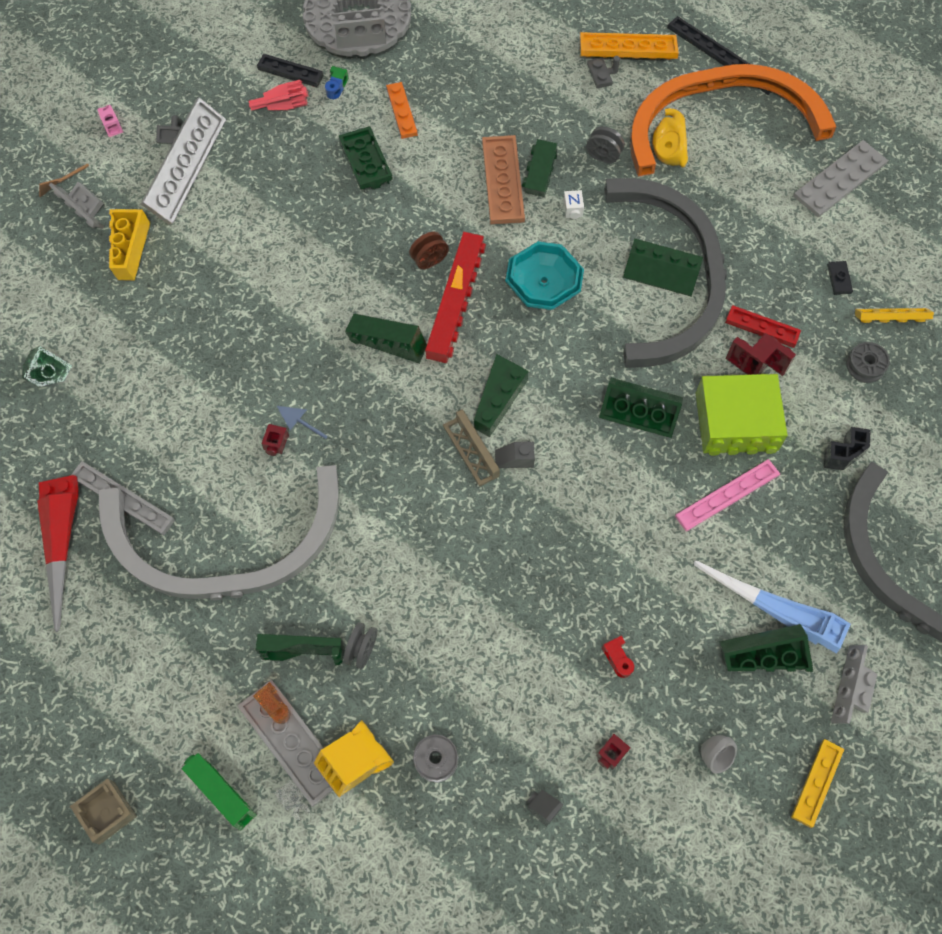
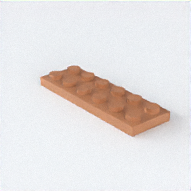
[482,135,525,224]

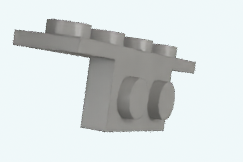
[49,182,105,229]
[831,645,877,724]

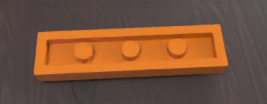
[386,82,418,139]

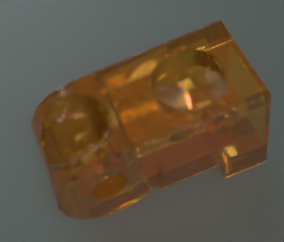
[253,682,291,724]

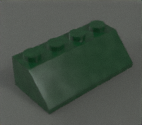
[623,239,704,297]
[599,377,683,438]

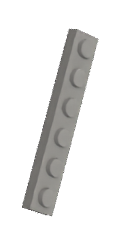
[71,461,175,536]

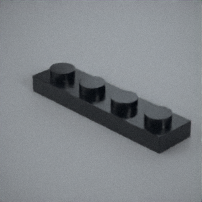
[257,53,324,87]

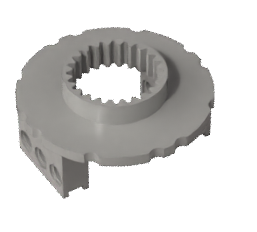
[303,0,411,56]

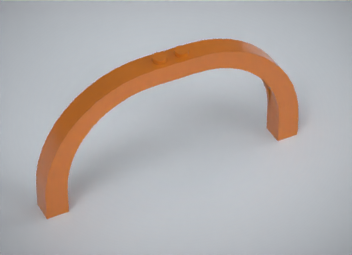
[630,64,836,176]

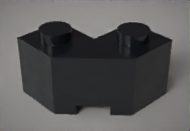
[824,427,871,470]

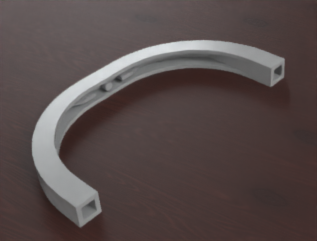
[99,465,339,600]

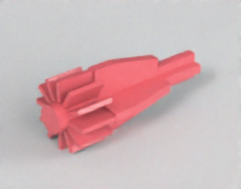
[249,80,308,111]

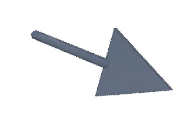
[277,406,327,439]

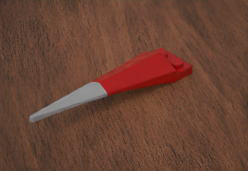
[37,475,78,632]

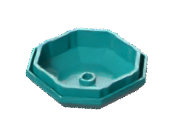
[505,241,584,310]

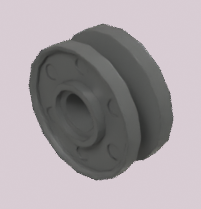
[586,126,625,164]
[846,342,890,383]
[343,622,378,670]

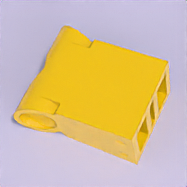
[314,720,394,797]

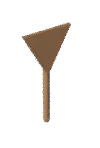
[39,164,89,197]

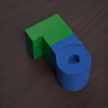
[325,66,349,100]

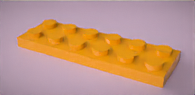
[580,32,679,60]

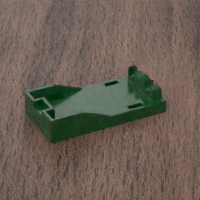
[338,126,393,192]
[256,634,345,665]

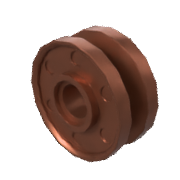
[409,231,449,270]

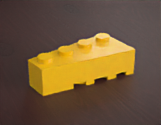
[109,209,150,281]

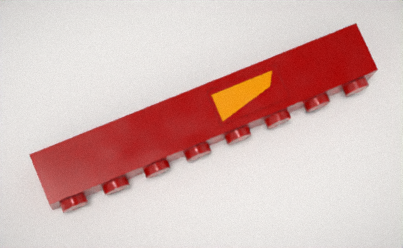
[425,231,486,363]

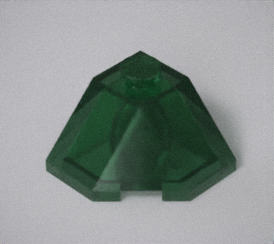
[22,346,72,388]

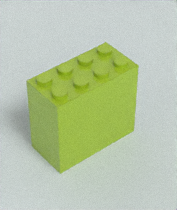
[695,374,788,456]

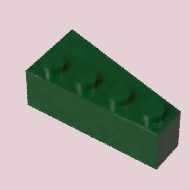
[345,314,427,364]

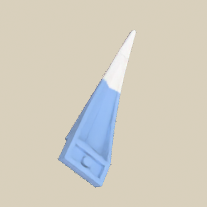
[694,561,851,654]

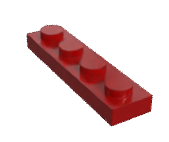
[725,305,801,348]

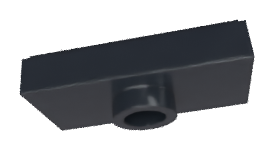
[827,261,853,295]

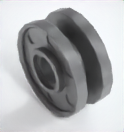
[413,734,458,782]

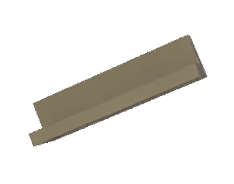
[443,409,500,487]

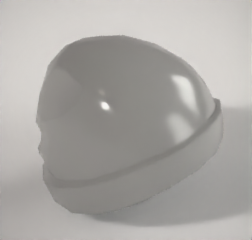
[700,735,737,774]

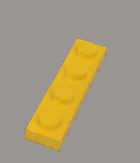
[855,308,934,323]
[791,739,844,828]

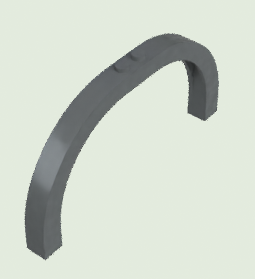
[604,178,727,368]
[844,461,942,642]

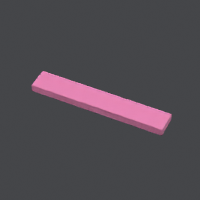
[675,459,780,532]

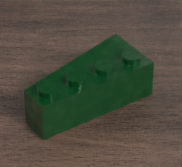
[474,354,529,437]
[719,624,813,672]

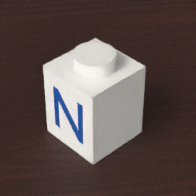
[563,190,584,219]

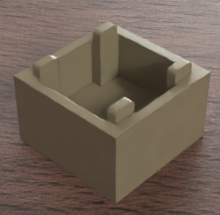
[70,778,137,845]

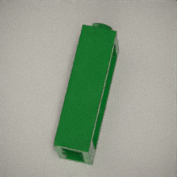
[181,753,257,831]

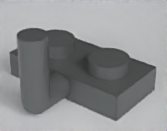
[587,56,620,88]
[156,115,183,144]

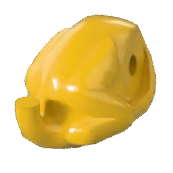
[652,108,688,168]

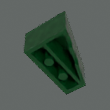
[522,139,557,197]

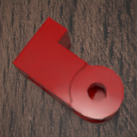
[602,635,634,678]

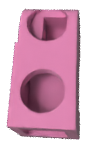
[97,105,123,137]

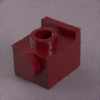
[261,424,289,456]
[596,734,631,770]

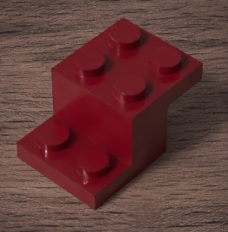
[725,333,796,376]

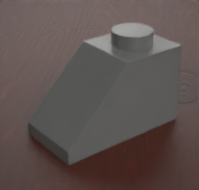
[495,442,535,468]
[527,790,564,827]

